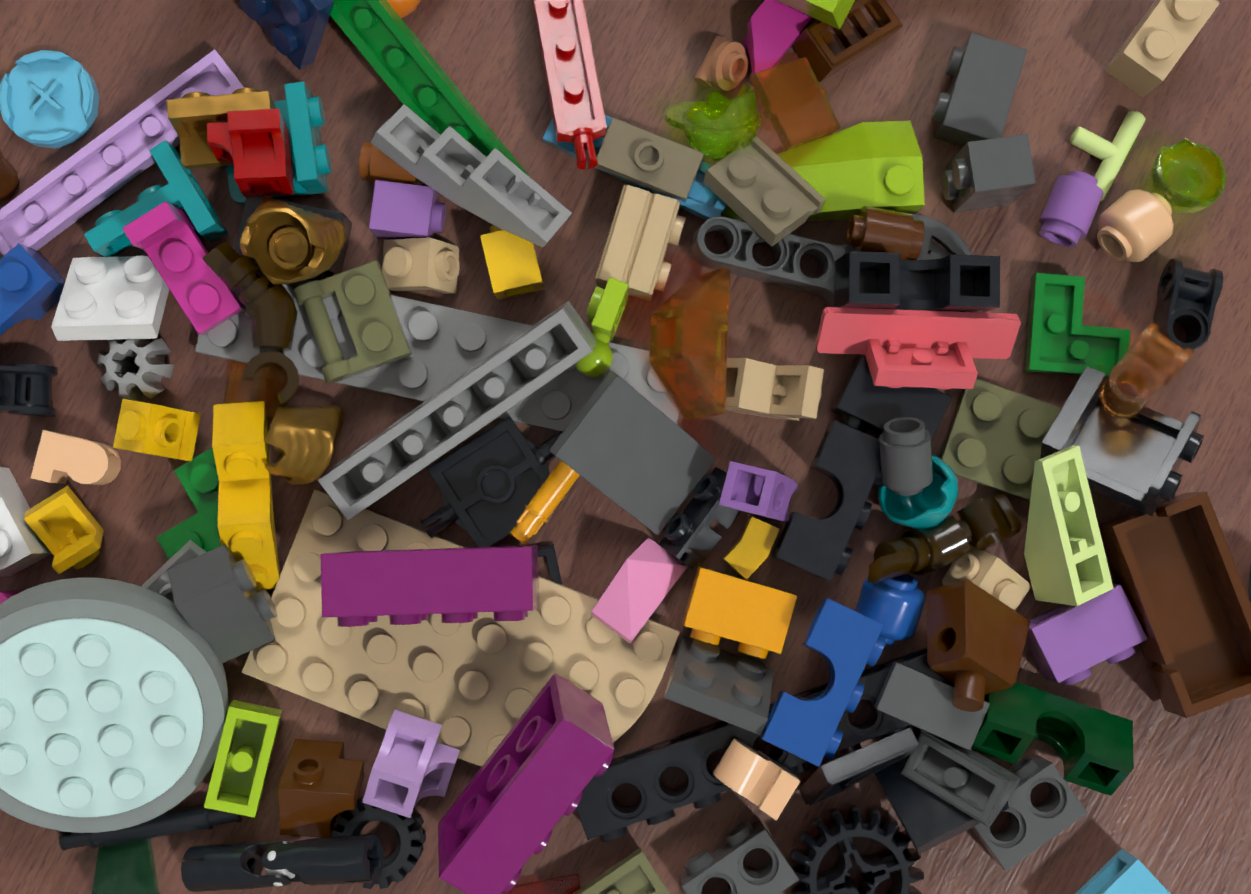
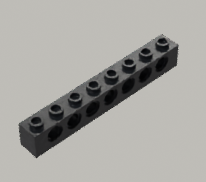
[576,647,954,842]

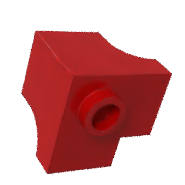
[207,109,294,197]

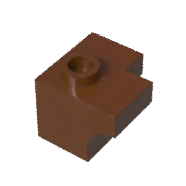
[277,739,364,838]

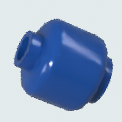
[855,574,925,646]

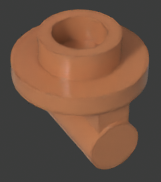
[694,36,748,91]

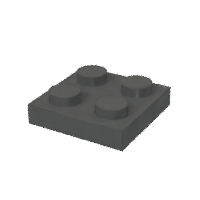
[664,635,774,735]

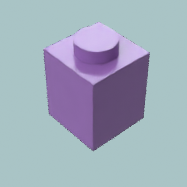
[369,180,446,240]

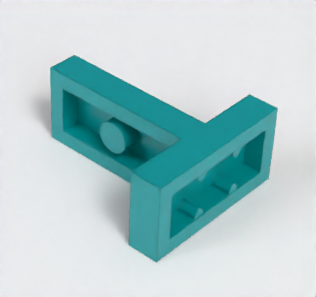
[84,140,228,257]

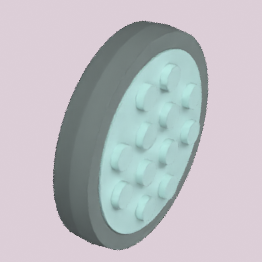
[0,578,228,833]

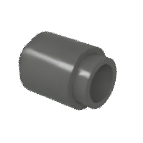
[879,417,933,496]

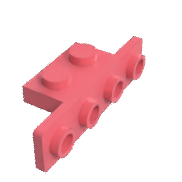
[816,307,1021,390]

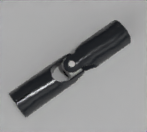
[181,834,384,892]

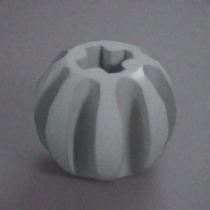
[97,338,175,401]

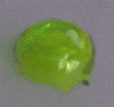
[1149,139,1227,214]

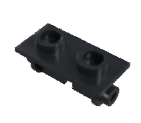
[658,467,741,570]

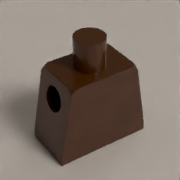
[927,578,1030,712]

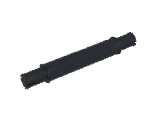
[59,805,242,851]

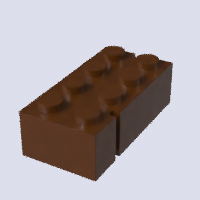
[1099,491,1251,718]

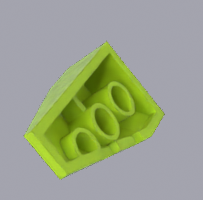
[722,120,925,223]

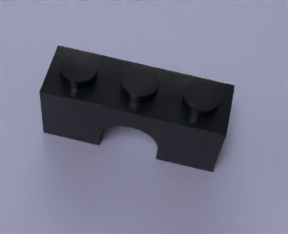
[834,251,1000,313]
[772,421,882,581]

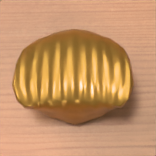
[240,196,346,284]
[264,405,344,485]

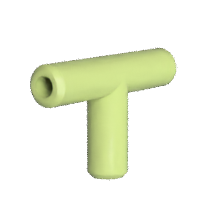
[1069,111,1146,201]

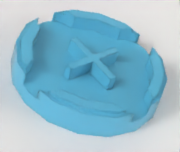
[0,50,100,149]

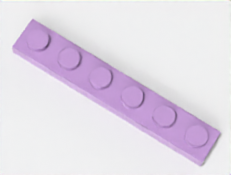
[0,49,245,256]

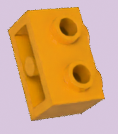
[682,566,797,659]

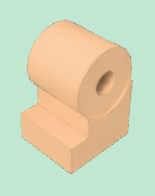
[31,430,121,485]
[713,738,800,821]

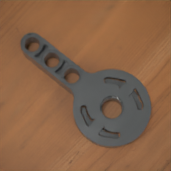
[690,214,972,307]

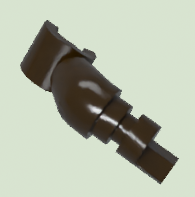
[202,241,299,407]
[868,493,1021,583]

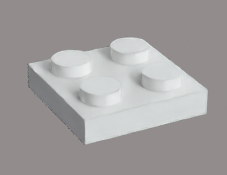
[51,255,169,341]

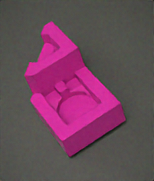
[742,0,814,90]

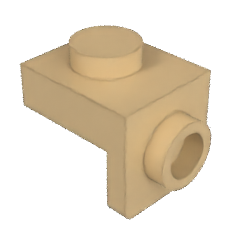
[382,237,460,294]
[941,544,1032,611]

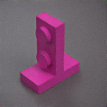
[122,201,244,335]

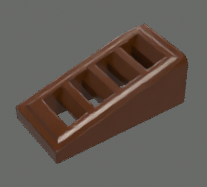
[793,0,903,83]

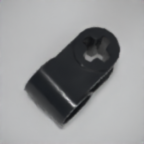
[1149,259,1224,358]
[0,364,58,417]

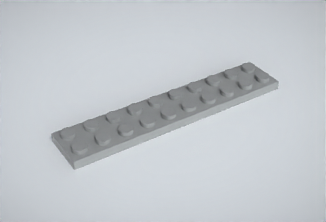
[195,269,691,432]

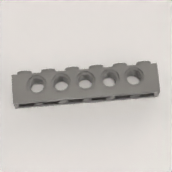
[318,300,598,520]

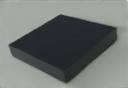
[873,753,1009,855]

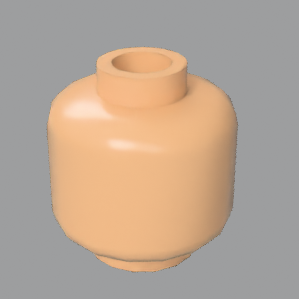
[1097,189,1174,262]

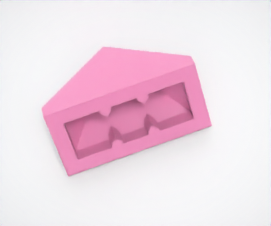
[591,538,688,643]

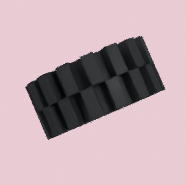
[331,796,426,889]

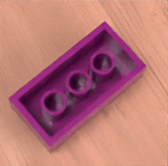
[320,545,539,627]
[438,673,615,894]

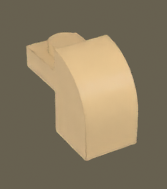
[709,358,824,421]

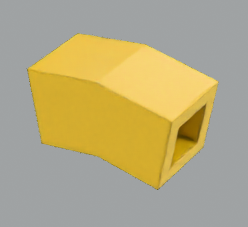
[722,516,780,580]

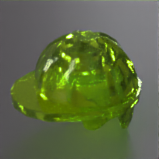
[665,84,761,160]

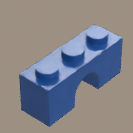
[0,243,66,355]
[759,598,886,767]

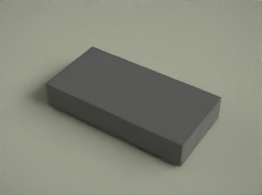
[874,661,990,750]

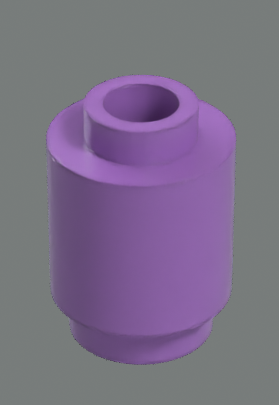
[1039,171,1104,248]

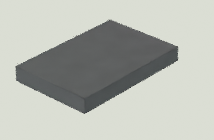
[549,371,717,536]

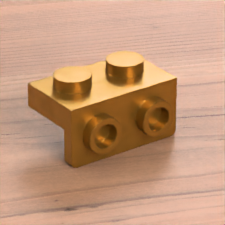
[167,88,276,169]

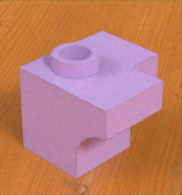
[362,709,460,818]

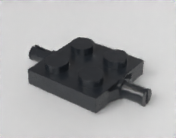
[420,416,564,547]

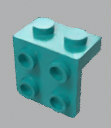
[226,81,332,205]

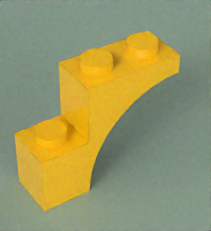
[212,401,281,591]

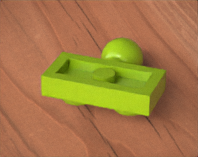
[575,277,629,377]

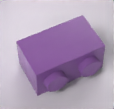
[1026,584,1147,685]

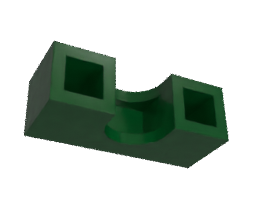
[971,682,1134,796]

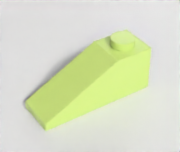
[1024,445,1114,606]

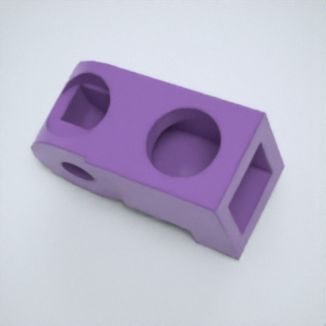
[719,461,798,522]

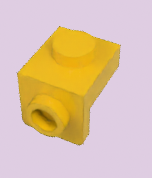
[23,486,104,574]

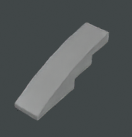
[370,104,572,247]

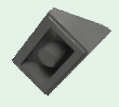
[901,729,1020,827]

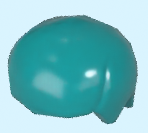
[878,455,959,529]

